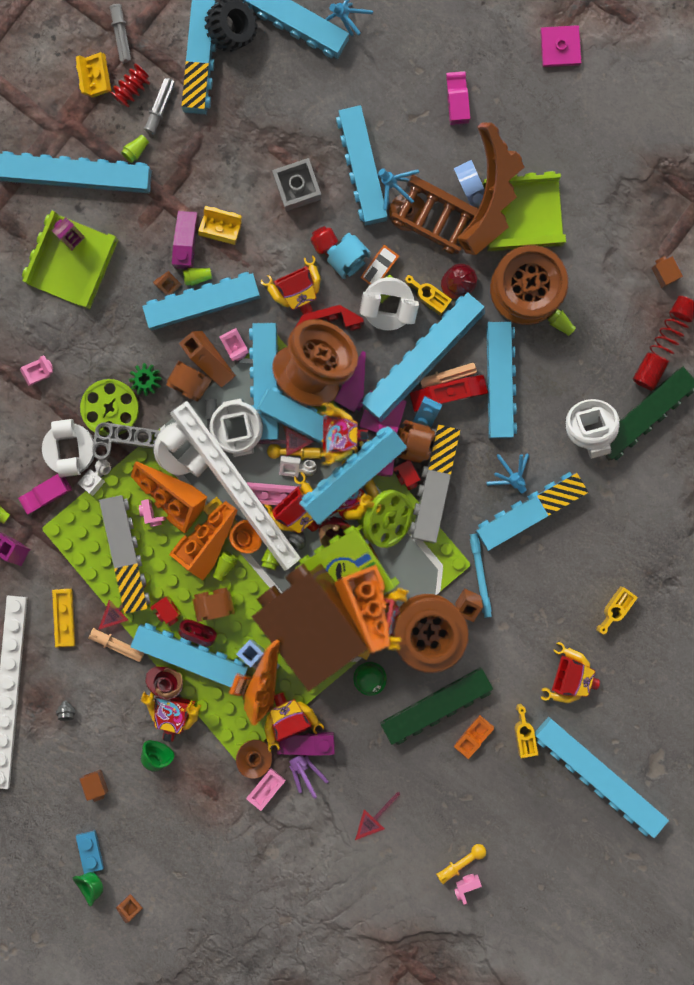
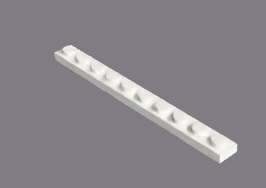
[170,401,301,571]
[0,595,28,789]

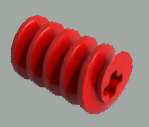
[109,63,150,108]

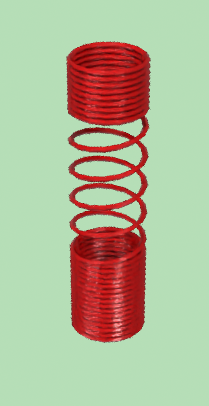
[632,296,694,391]

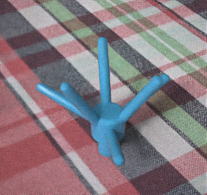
[325,0,373,36]
[377,168,419,211]
[486,454,529,493]

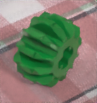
[129,363,162,396]

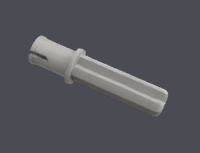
[110,4,131,63]
[144,78,175,134]

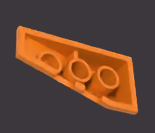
[131,462,207,533]
[169,501,238,580]
[334,565,390,653]
[243,640,280,726]

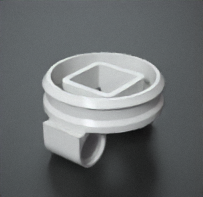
[360,277,419,330]
[210,398,263,457]
[566,399,619,459]
[42,419,94,477]
[154,422,208,477]

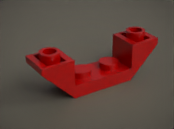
[295,305,364,331]
[409,375,488,412]

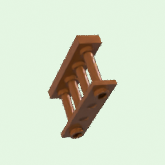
[390,175,478,254]

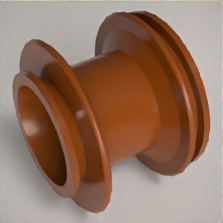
[490,245,568,325]
[272,319,358,406]
[393,594,469,673]

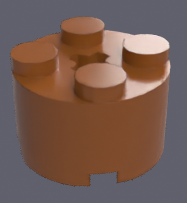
[166,360,212,402]
[397,420,435,463]
[192,588,235,622]

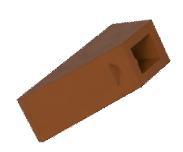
[179,331,236,388]

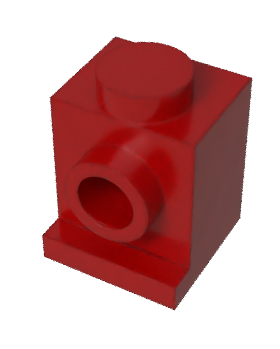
[393,460,420,491]
[150,596,181,626]

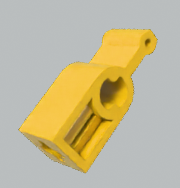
[404,275,452,316]
[596,587,638,635]
[515,704,538,758]

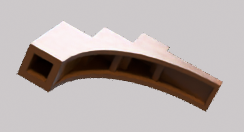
[457,122,525,255]

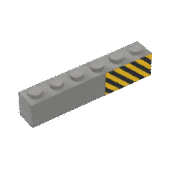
[409,425,460,543]
[99,495,151,614]

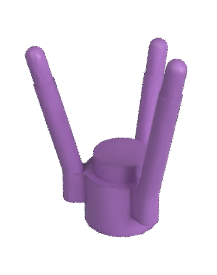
[289,755,328,798]

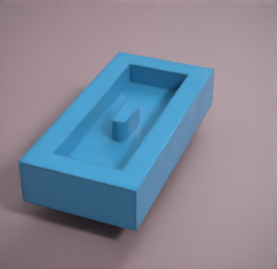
[413,397,442,428]
[76,830,104,874]

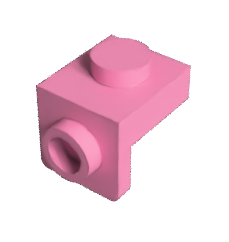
[220,328,249,361]
[20,355,53,386]
[139,499,166,527]
[454,874,482,905]

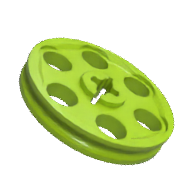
[80,379,139,436]
[363,490,413,548]

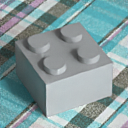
[272,158,322,211]

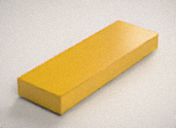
[52,589,76,647]

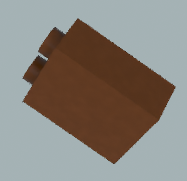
[251,563,368,692]

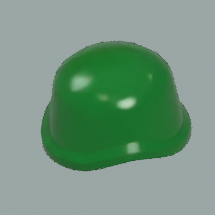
[353,662,387,696]
[140,740,174,772]
[72,872,103,907]

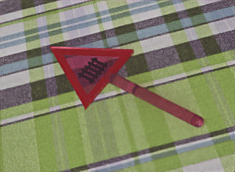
[258,428,313,456]
[98,585,146,630]
[355,792,400,840]

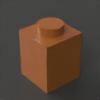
[652,256,683,288]
[455,588,483,622]
[79,769,108,802]

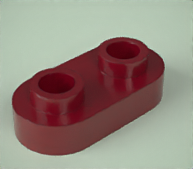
[178,619,217,647]

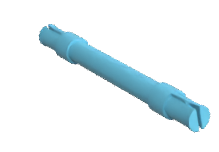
[470,533,492,618]

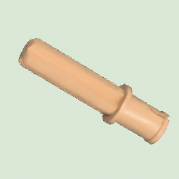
[420,363,477,389]
[88,628,144,662]

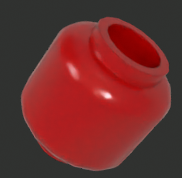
[310,226,339,256]

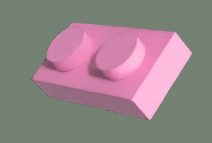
[246,768,286,811]

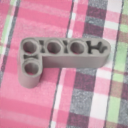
[92,423,161,461]

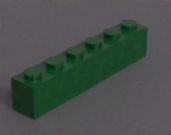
[604,366,694,461]
[380,667,493,745]

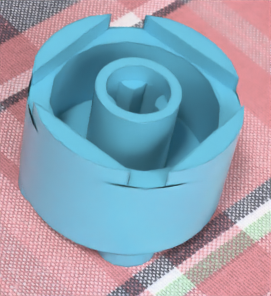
[327,233,371,279]

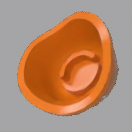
[229,520,262,554]

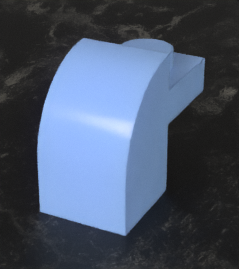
[454,160,485,207]
[237,639,280,670]

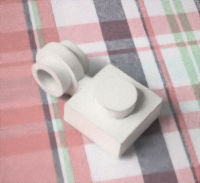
[279,456,317,477]
[78,460,111,496]

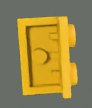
[76,52,111,97]
[198,206,242,245]

